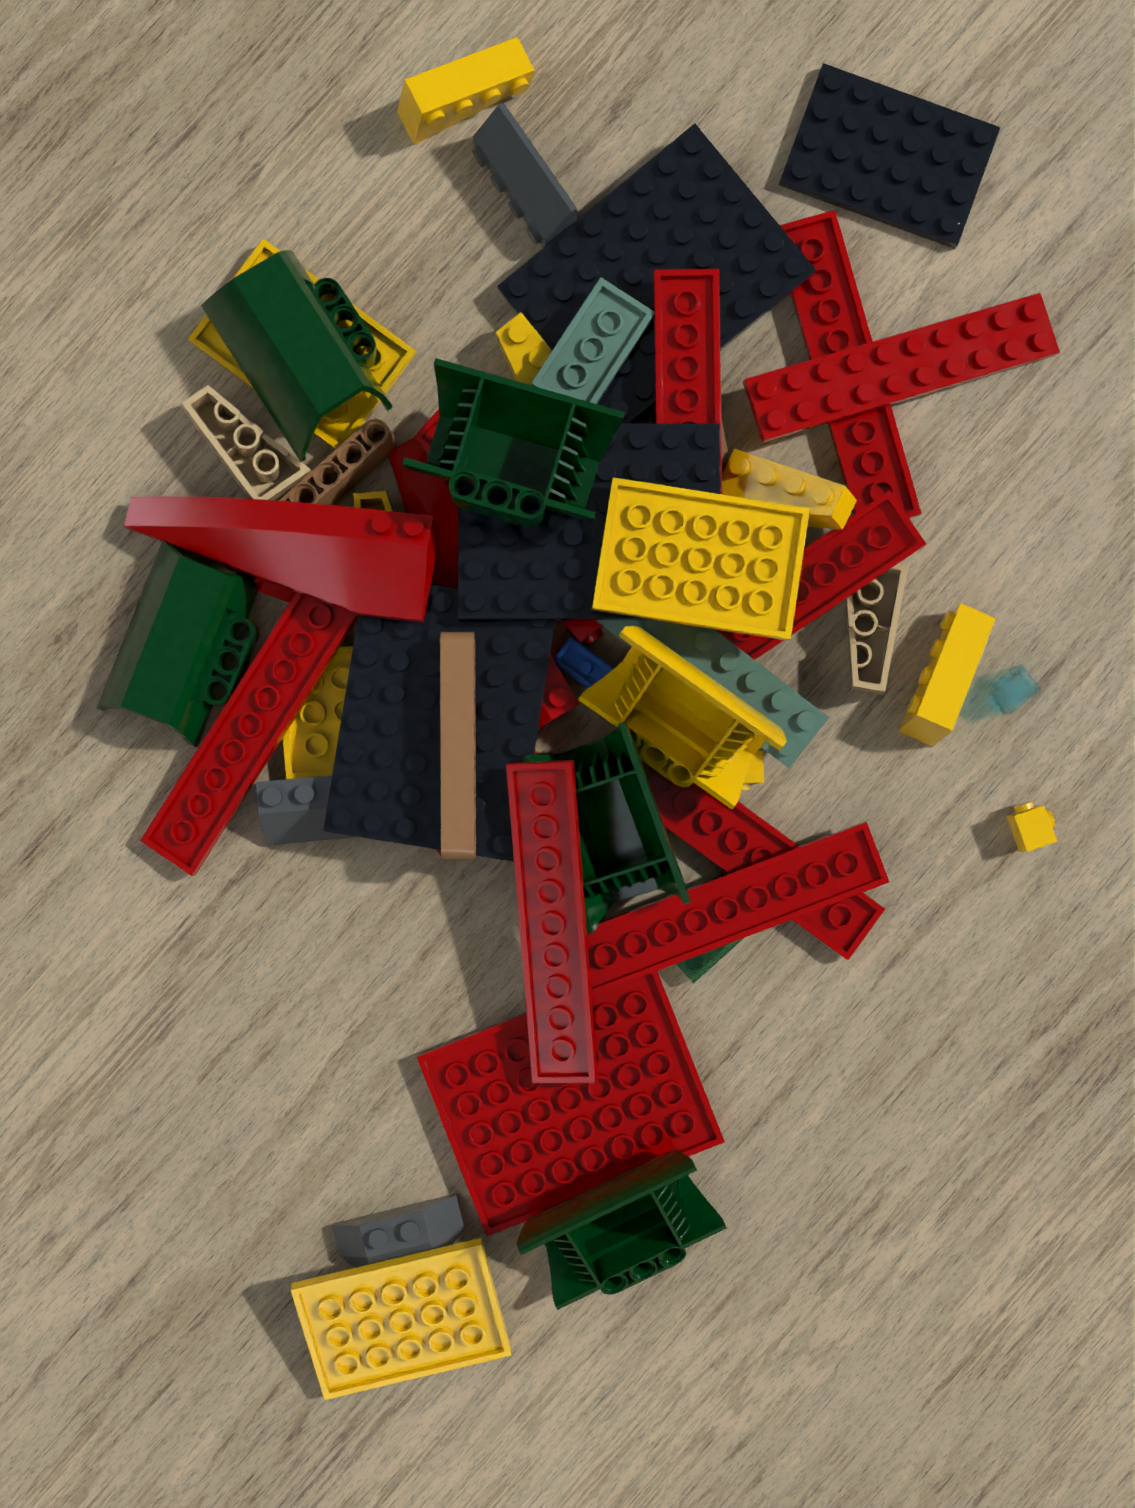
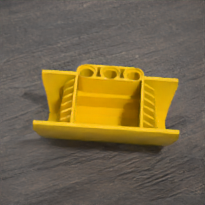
[578,626,787,809]

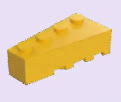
[496,312,552,385]
[898,603,996,747]

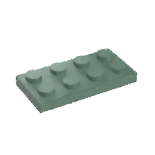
[531,277,655,404]

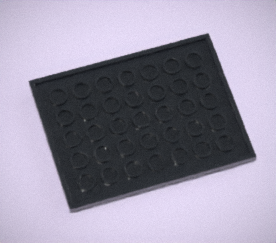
[497,124,816,424]
[458,424,721,620]
[323,584,556,862]

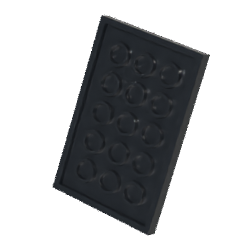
[779,63,1001,249]

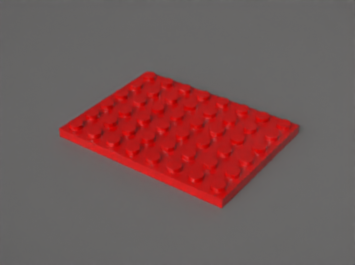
[416,971,725,1236]

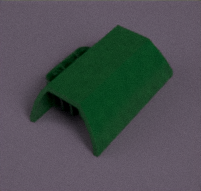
[201,250,392,462]
[403,358,625,528]
[96,541,259,747]
[523,721,691,934]
[516,1149,727,1310]

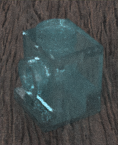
[986,664,1041,715]

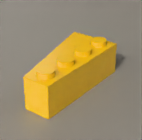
[397,37,535,145]
[722,449,857,530]

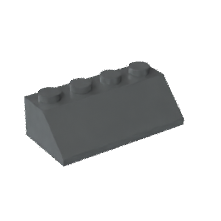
[472,102,577,248]
[256,775,356,845]

